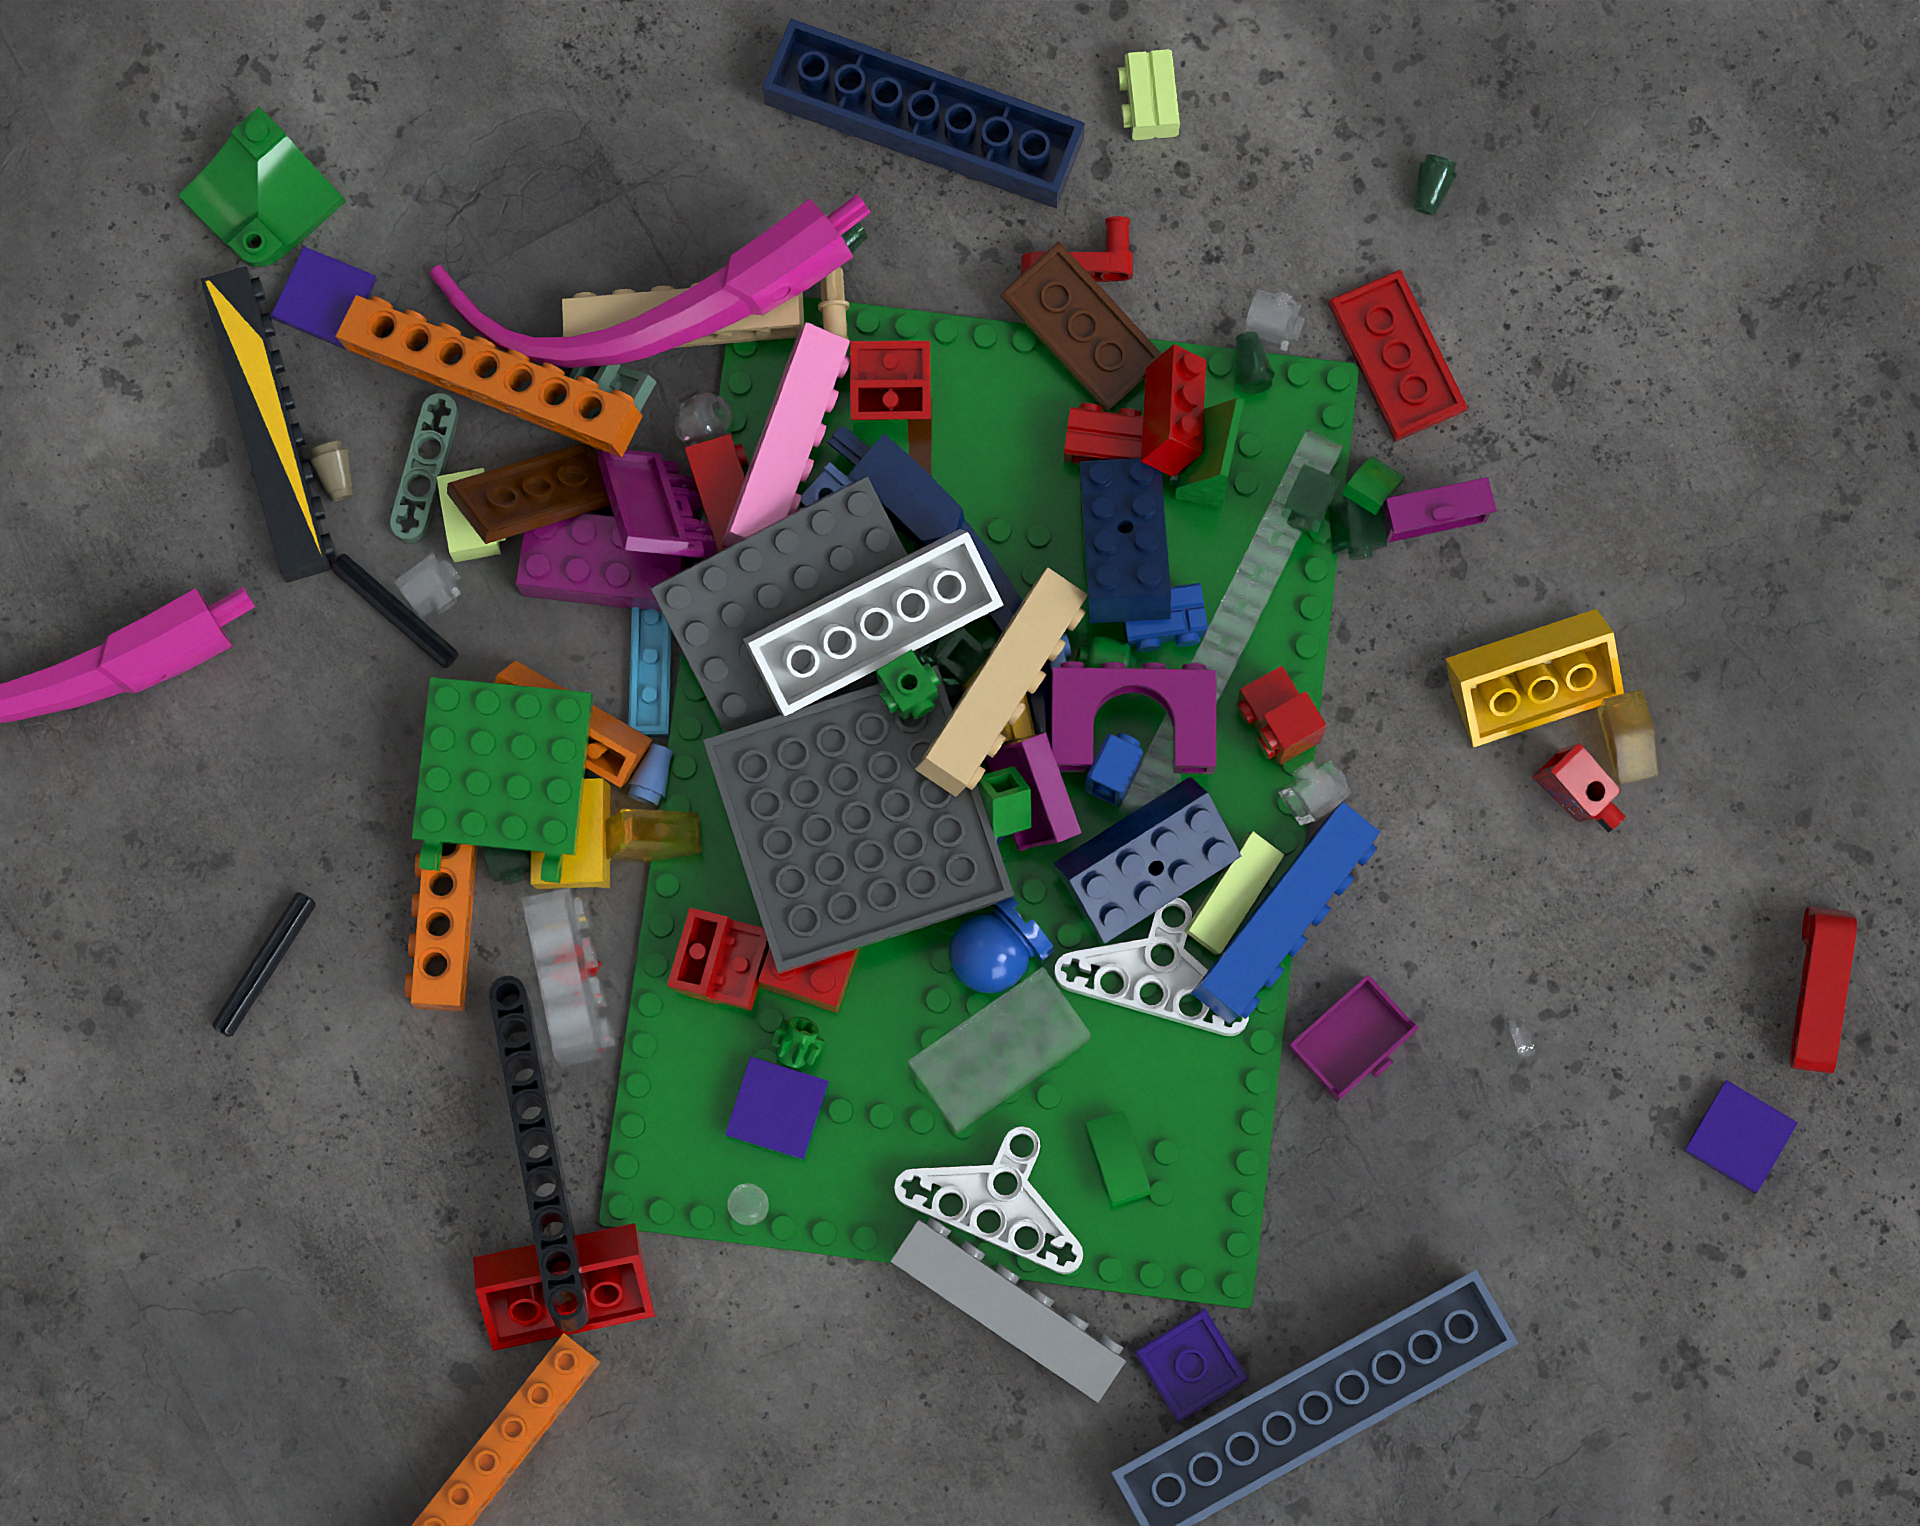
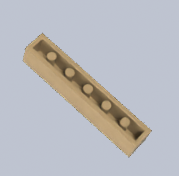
[562,283,804,348]
[915,567,1088,797]

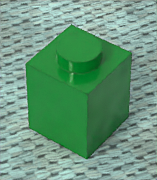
[977,766,1031,838]

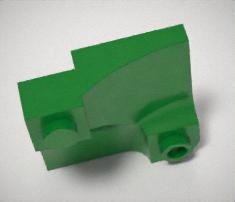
[178,106,345,267]

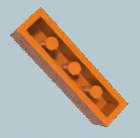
[494,660,653,788]

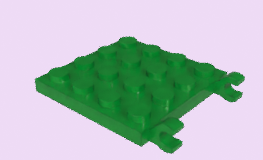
[412,677,593,883]

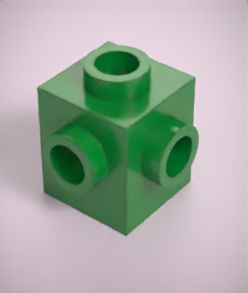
[876,649,941,720]

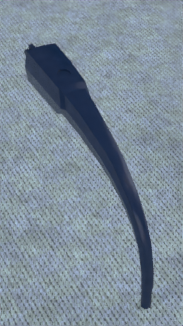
[827,425,1051,845]

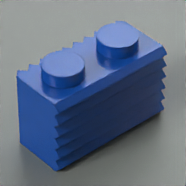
[1085,733,1143,807]

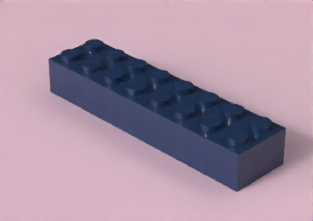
[762,18,1085,209]

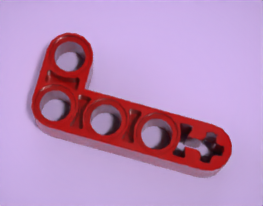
[1790,906,1857,1074]

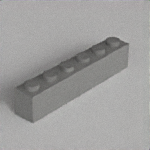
[891,1217,1126,1403]

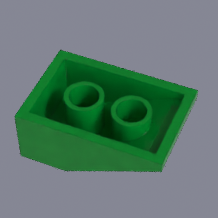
[1169,398,1244,509]

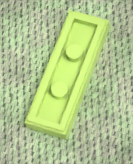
[1184,831,1284,955]

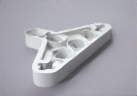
[1054,898,1249,1036]
[894,1127,1083,1274]

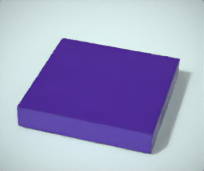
[271,246,377,349]
[725,1056,829,1160]
[1684,1080,1798,1194]
[1134,1308,1249,1423]

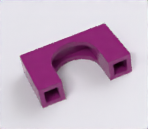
[1051,662,1216,774]

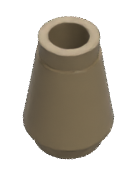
[310,441,354,502]

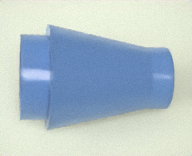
[627,744,673,806]

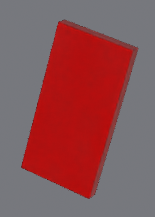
[1328,269,1468,442]

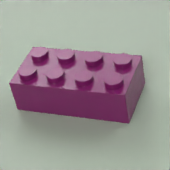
[516,514,688,612]

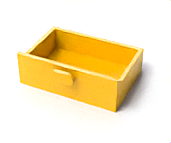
[531,778,618,889]

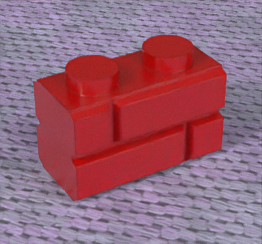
[1063,403,1143,464]

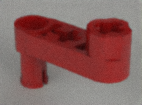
[1021,216,1133,282]

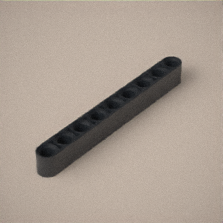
[489,976,589,1332]

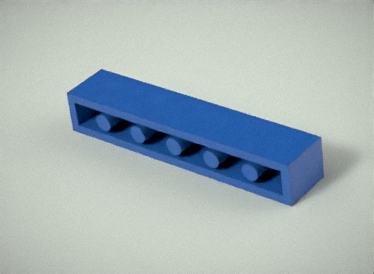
[1191,801,1380,1024]

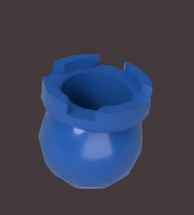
[948,897,1054,993]

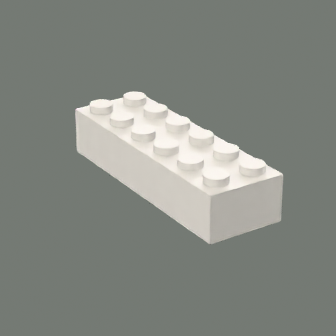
[743,529,1003,717]

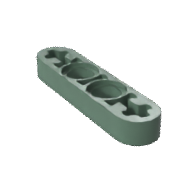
[390,393,459,544]

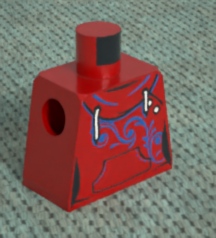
[1532,743,1626,833]

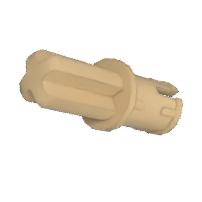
[818,267,849,340]

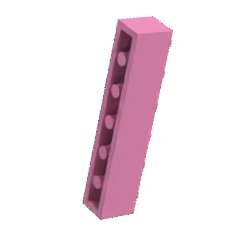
[721,322,851,547]

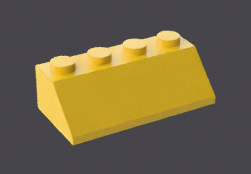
[1445,609,1625,747]

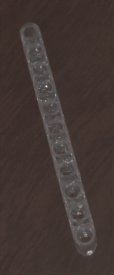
[1118,429,1343,816]

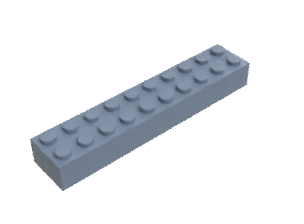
[1110,1269,1518,1526]

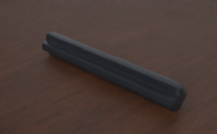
[331,554,458,668]
[213,892,316,1037]

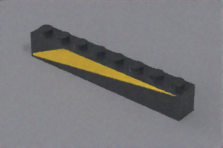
[201,266,336,583]

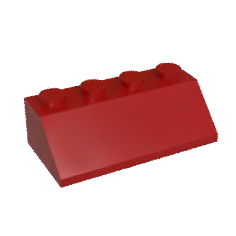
[473,1223,655,1351]

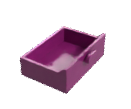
[1380,477,1497,543]
[985,732,1081,851]
[1288,975,1419,1103]

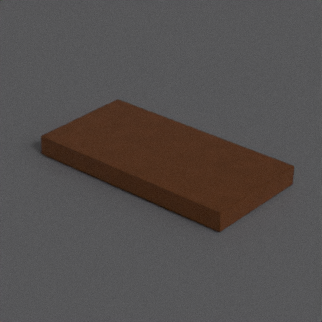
[1000,241,1162,412]
[447,443,611,544]

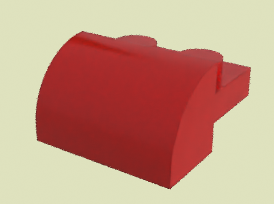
[850,341,931,421]
[667,908,770,1011]

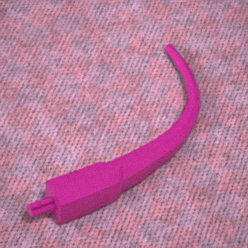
[429,194,871,368]
[0,587,255,723]

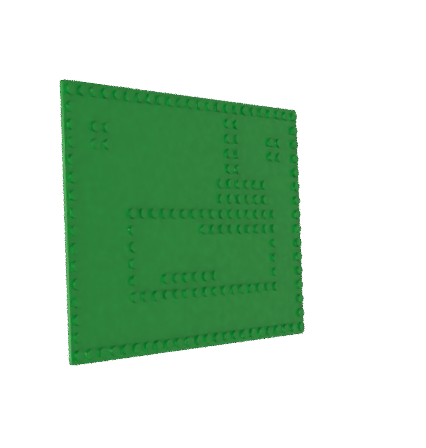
[599,297,1359,1309]

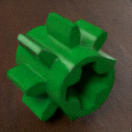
[770,1016,825,1068]

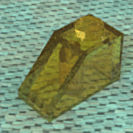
[1597,689,1658,785]
[605,808,701,862]

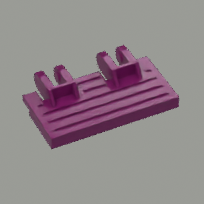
[598,450,717,559]

